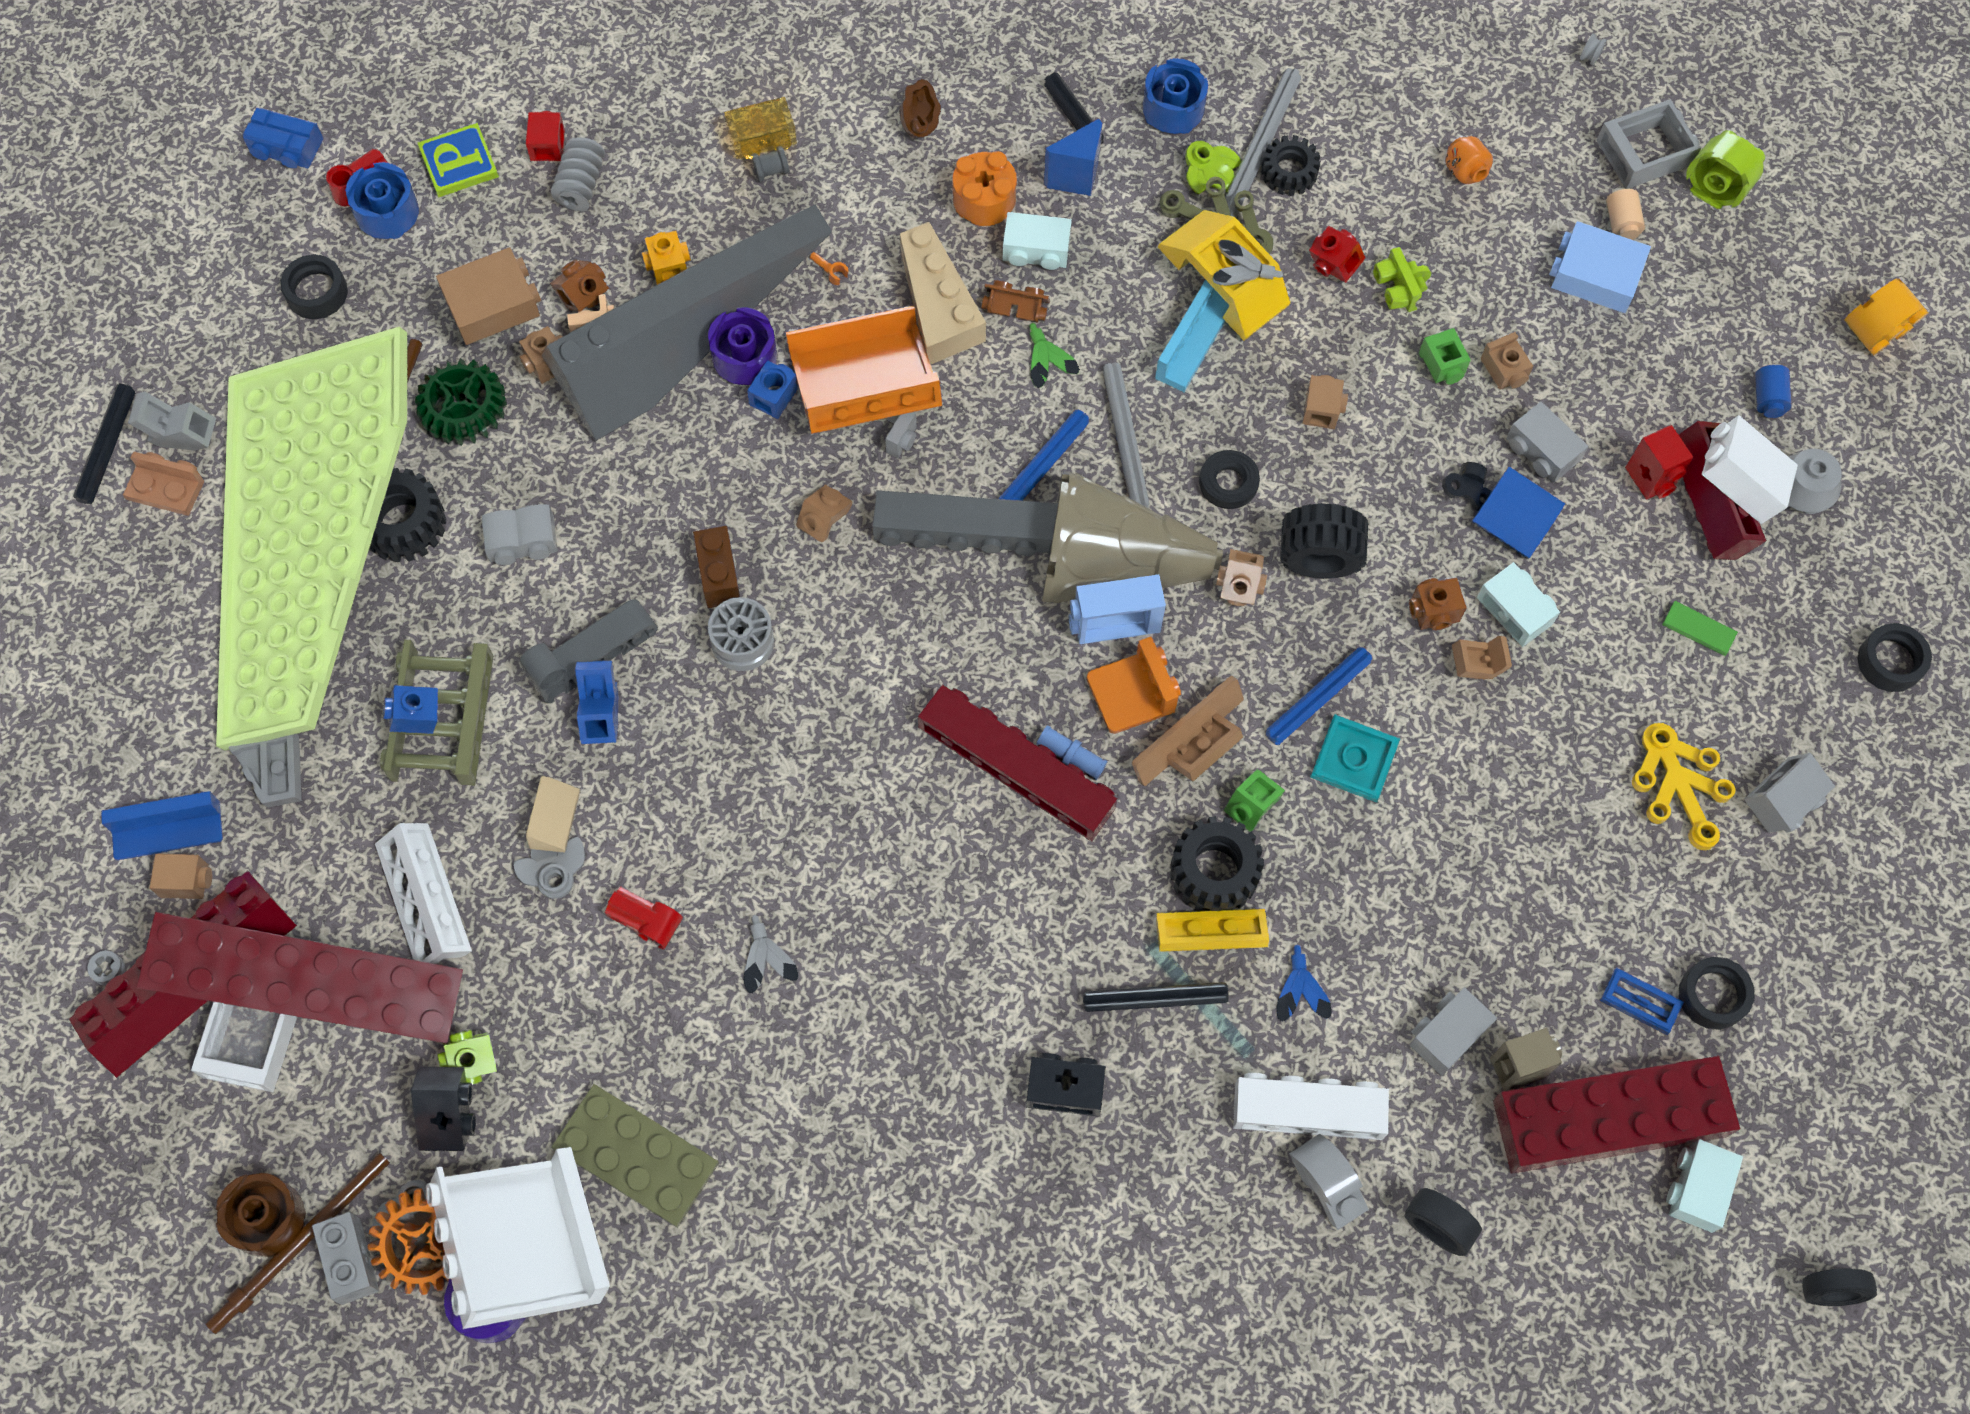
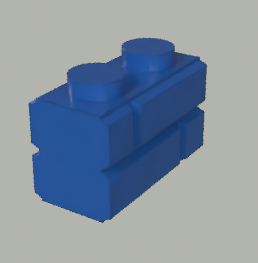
[243,108,324,169]

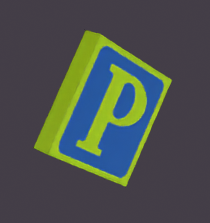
[417,123,499,198]

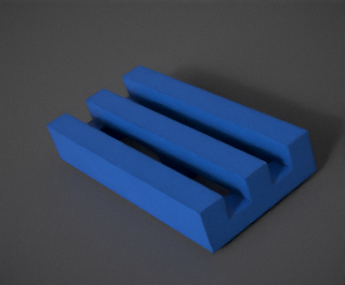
[1600,967,1684,1035]

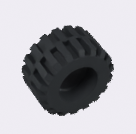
[369,468,446,562]
[1280,503,1368,579]
[1170,816,1264,912]

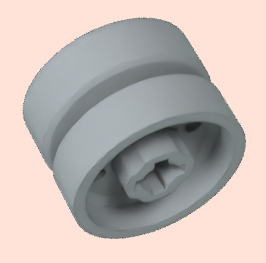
[708,597,774,671]

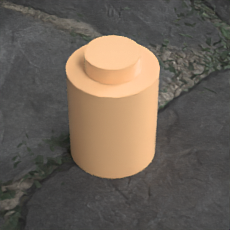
[1606,189,1645,240]

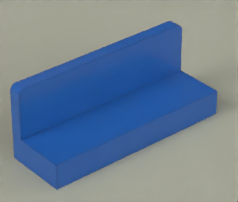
[101,791,223,860]

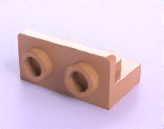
[123,452,204,516]

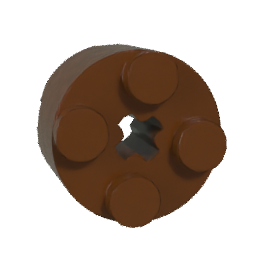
[216,1173,306,1257]

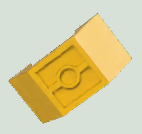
[1158,210,1290,341]

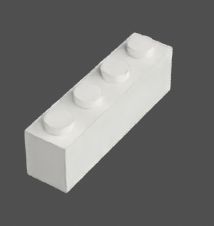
[1233,1073,1389,1140]

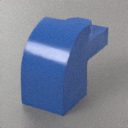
[575,661,618,744]

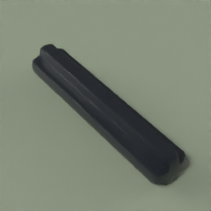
[1044,72,1104,144]

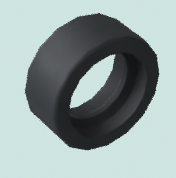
[280,254,348,320]
[1857,623,1932,692]
[1679,956,1755,1030]
[1404,1188,1482,1256]

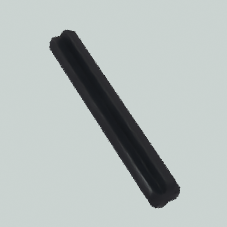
[73,383,136,504]
[1083,982,1229,1012]

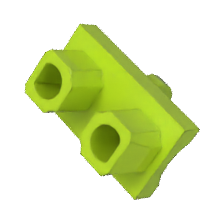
[1373,247,1431,312]

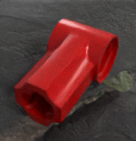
[326,148,388,207]
[604,886,683,950]

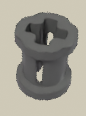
[751,146,790,182]

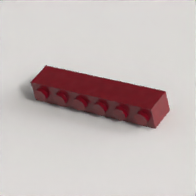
[918,684,1118,842]

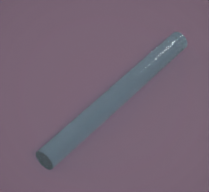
[1146,940,1256,1059]

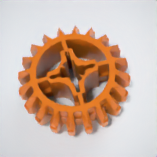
[368,1188,449,1295]

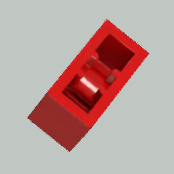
[1625,425,1693,500]

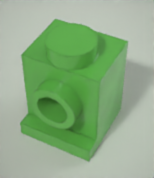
[1419,328,1471,385]

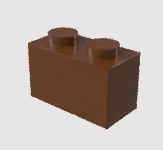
[693,526,740,608]

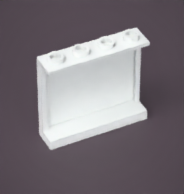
[426,1147,610,1329]

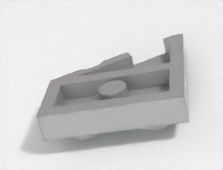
[229,734,302,808]

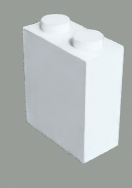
[1702,415,1798,524]

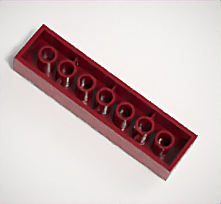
[137,912,463,1043]

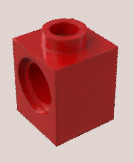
[526,111,565,161]

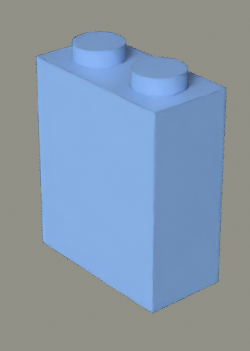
[1549,221,1651,313]

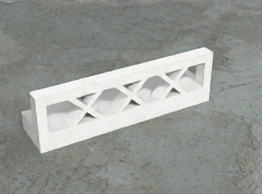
[375,823,472,964]

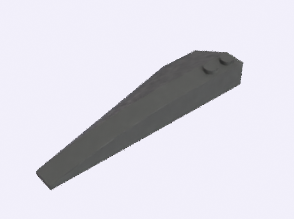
[542,204,832,442]

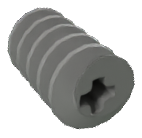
[551,137,605,212]

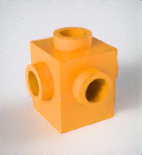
[642,231,691,285]

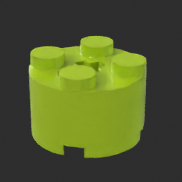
[1686,130,1765,209]

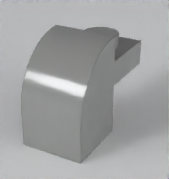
[128,391,216,451]
[1289,1134,1369,1230]

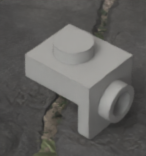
[885,412,917,458]

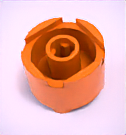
[953,151,1017,226]

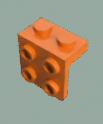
[1087,636,1181,734]

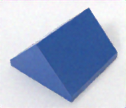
[1044,119,1103,196]

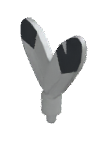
[1212,240,1283,286]
[743,915,799,993]

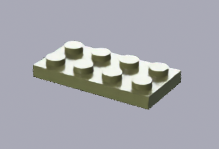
[551,1084,719,1228]

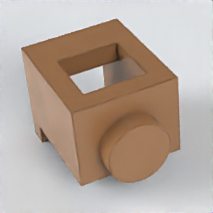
[1481,332,1533,390]

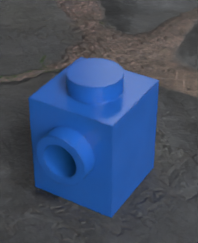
[383,685,438,734]

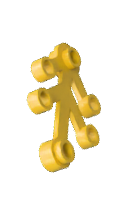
[1632,723,1736,851]

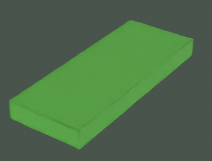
[1662,601,1738,656]

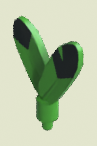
[1029,323,1080,388]

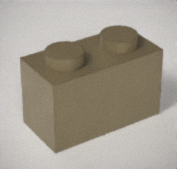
[1490,1027,1562,1091]

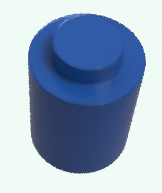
[1755,365,1792,418]

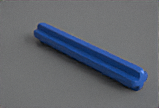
[999,409,1089,501]
[1266,647,1372,745]

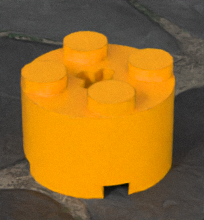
[1844,278,1929,356]

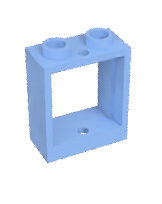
[1068,574,1166,644]

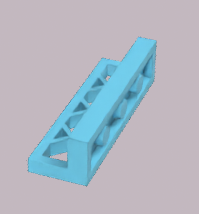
[1155,280,1229,392]

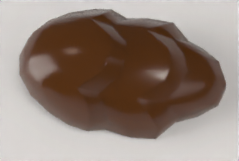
[899,79,941,139]

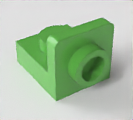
[1224,769,1285,832]

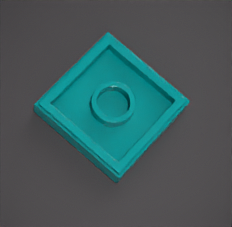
[1310,714,1400,803]

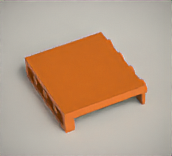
[786,305,942,434]

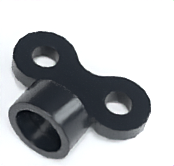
[1442,462,1491,511]

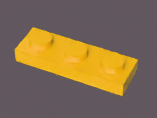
[1156,909,1269,952]

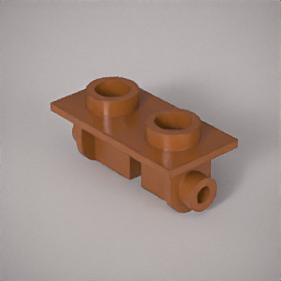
[982,280,1050,323]

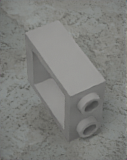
[1596,99,1701,189]

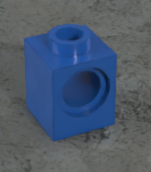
[747,361,798,419]

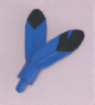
[1276,944,1332,1022]

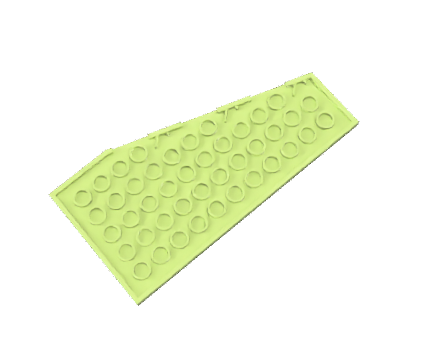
[216,326,407,751]

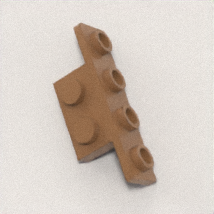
[1132,676,1244,786]

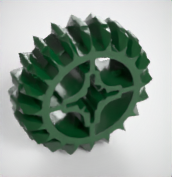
[415,358,507,446]

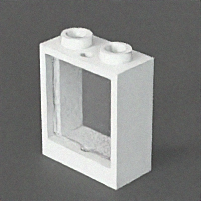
[191,1002,297,1092]

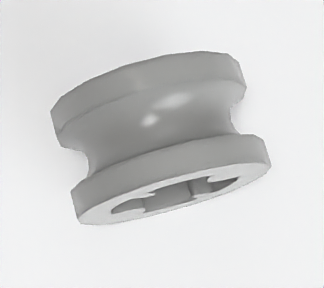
[1580,33,1607,66]
[87,950,125,986]

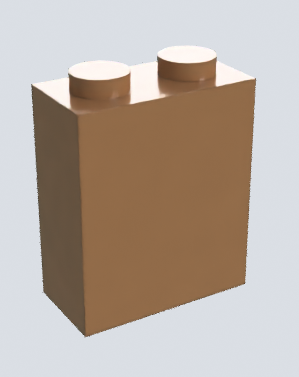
[436,247,541,345]

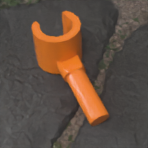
[810,252,849,285]

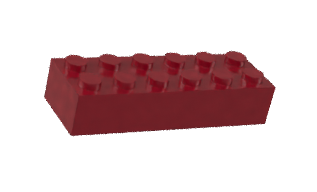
[69,870,297,1078]
[1493,1056,1741,1174]

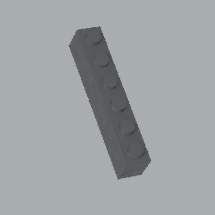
[873,490,1058,556]

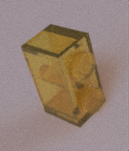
[724,97,797,159]

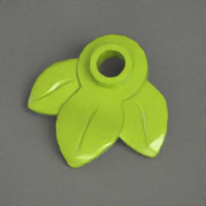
[1185,141,1242,195]

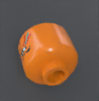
[1445,136,1493,184]

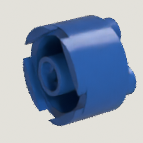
[1142,58,1208,134]
[345,162,419,239]

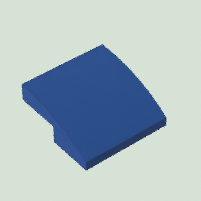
[1471,467,1565,559]

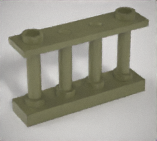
[380,639,494,786]

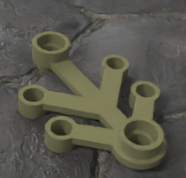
[1160,177,1273,254]

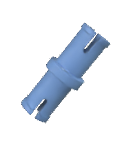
[1036,725,1108,780]

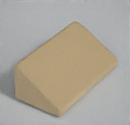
[526,776,580,853]

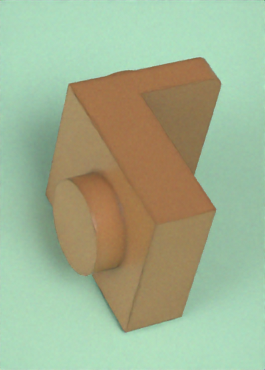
[796,485,853,542]
[1452,636,1512,680]

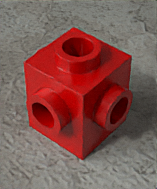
[1309,226,1366,283]

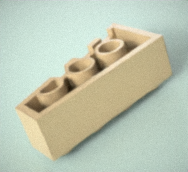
[900,222,986,364]

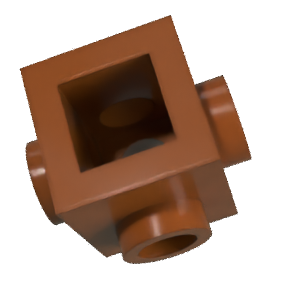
[550,260,609,312]
[1409,577,1467,631]

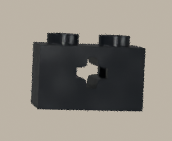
[1026,1053,1106,1117]
[411,1067,476,1151]

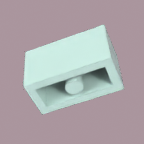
[1003,212,1072,270]
[1477,562,1560,647]
[1666,1139,1743,1233]

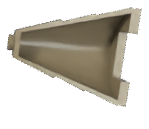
[1042,471,1223,603]

